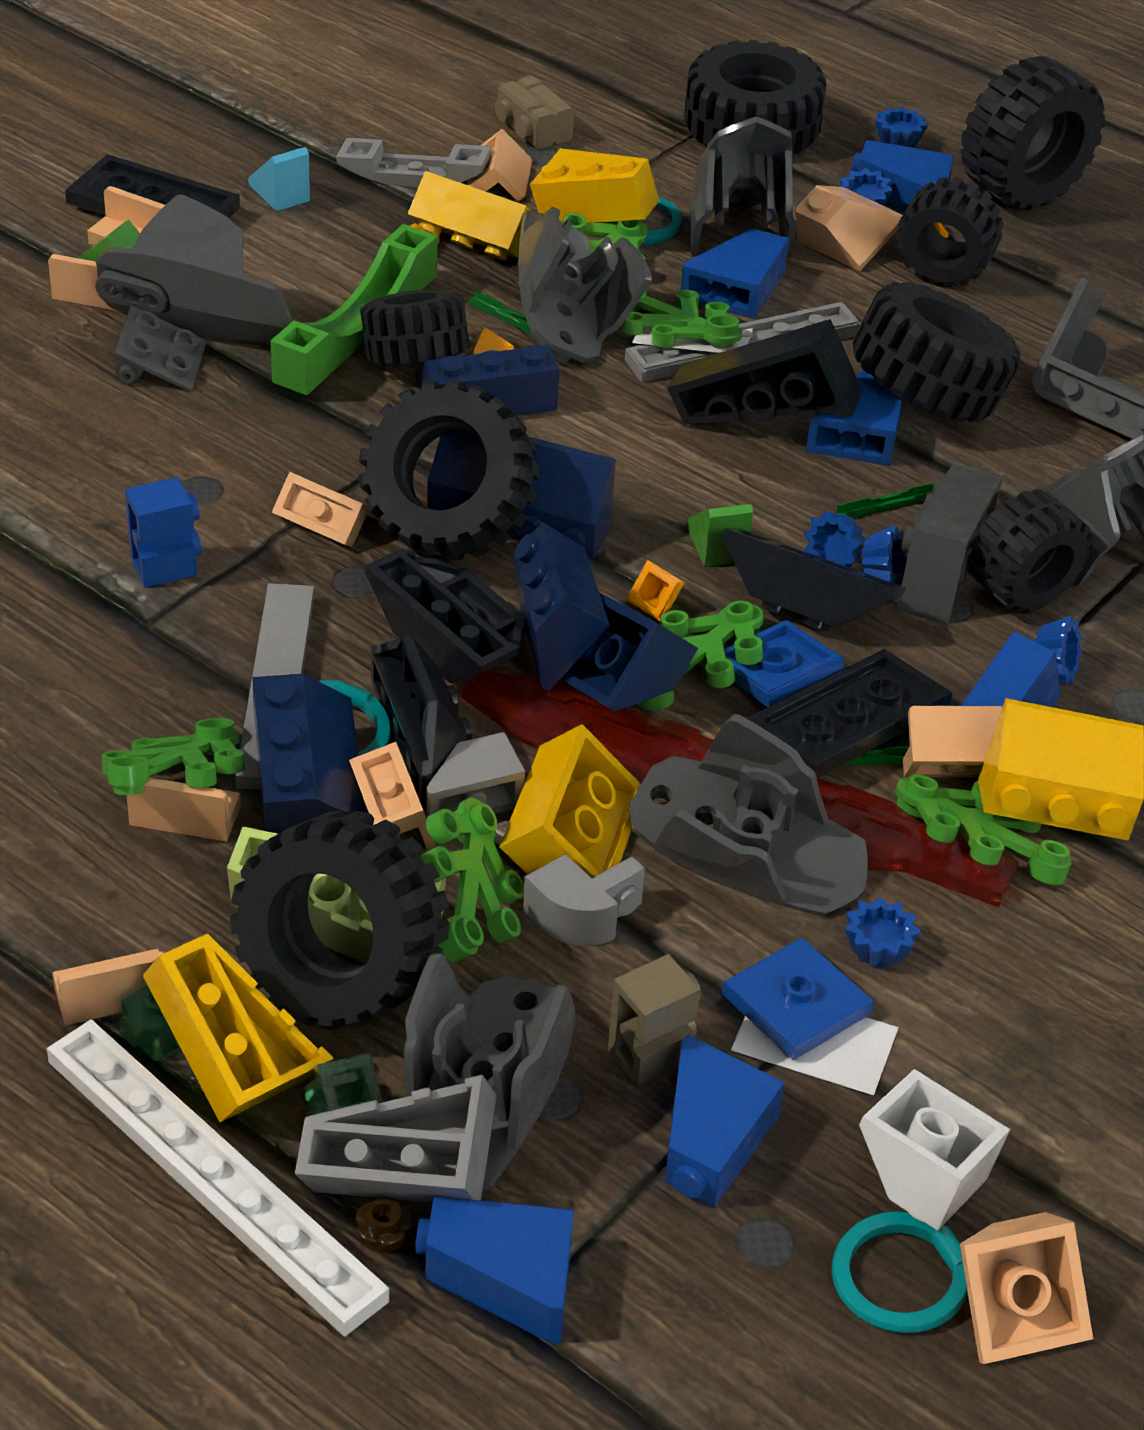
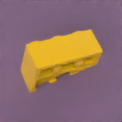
[530,148,659,223]
[143,933,334,1123]

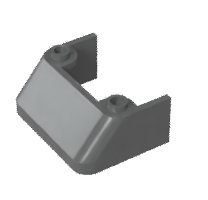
[1032,277,1144,440]

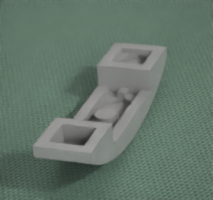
[336,138,492,188]

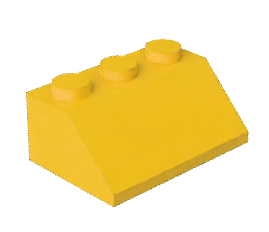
[408,171,531,261]
[978,698,1144,841]
[499,724,641,878]

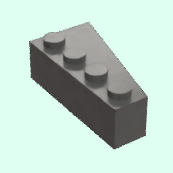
[896,464,1003,624]

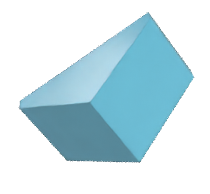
[247,147,310,211]

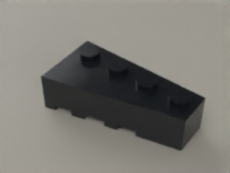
[667,319,863,424]

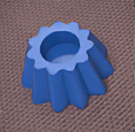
[875,107,928,148]
[839,168,892,206]
[804,511,866,567]
[862,526,907,585]
[1034,616,1082,684]
[845,898,921,968]

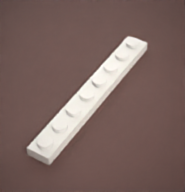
[47,1019,389,1337]

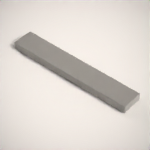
[625,302,861,383]
[235,583,314,790]

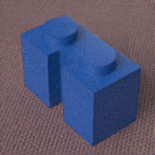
[125,477,202,588]

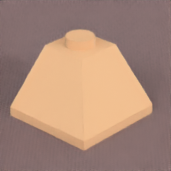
[796,185,902,271]
[960,1212,1093,1364]

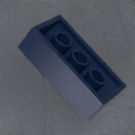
[427,432,616,560]

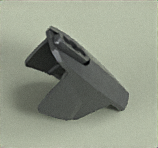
[690,117,797,256]
[95,195,291,346]
[518,206,652,365]
[1043,435,1144,586]
[629,714,868,917]
[404,952,577,1192]

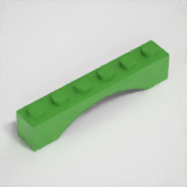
[270,224,438,395]

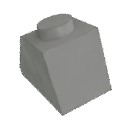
[426,732,525,819]

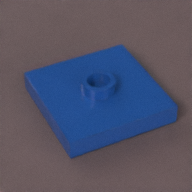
[724,620,845,707]
[722,938,874,1060]

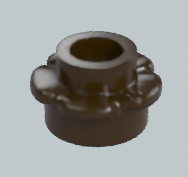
[355,1197,413,1253]

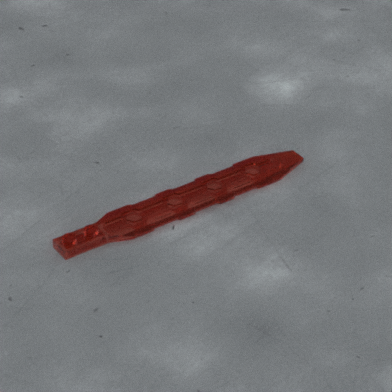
[462,672,1019,908]

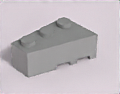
[295,1075,497,1203]

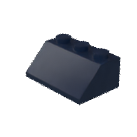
[415,345,559,416]
[513,522,609,691]
[561,592,698,712]
[252,673,365,834]

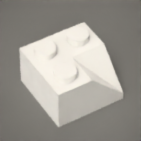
[859,1069,1010,1231]

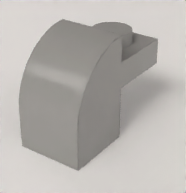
[523,854,645,946]

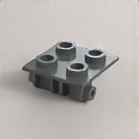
[113,305,207,392]

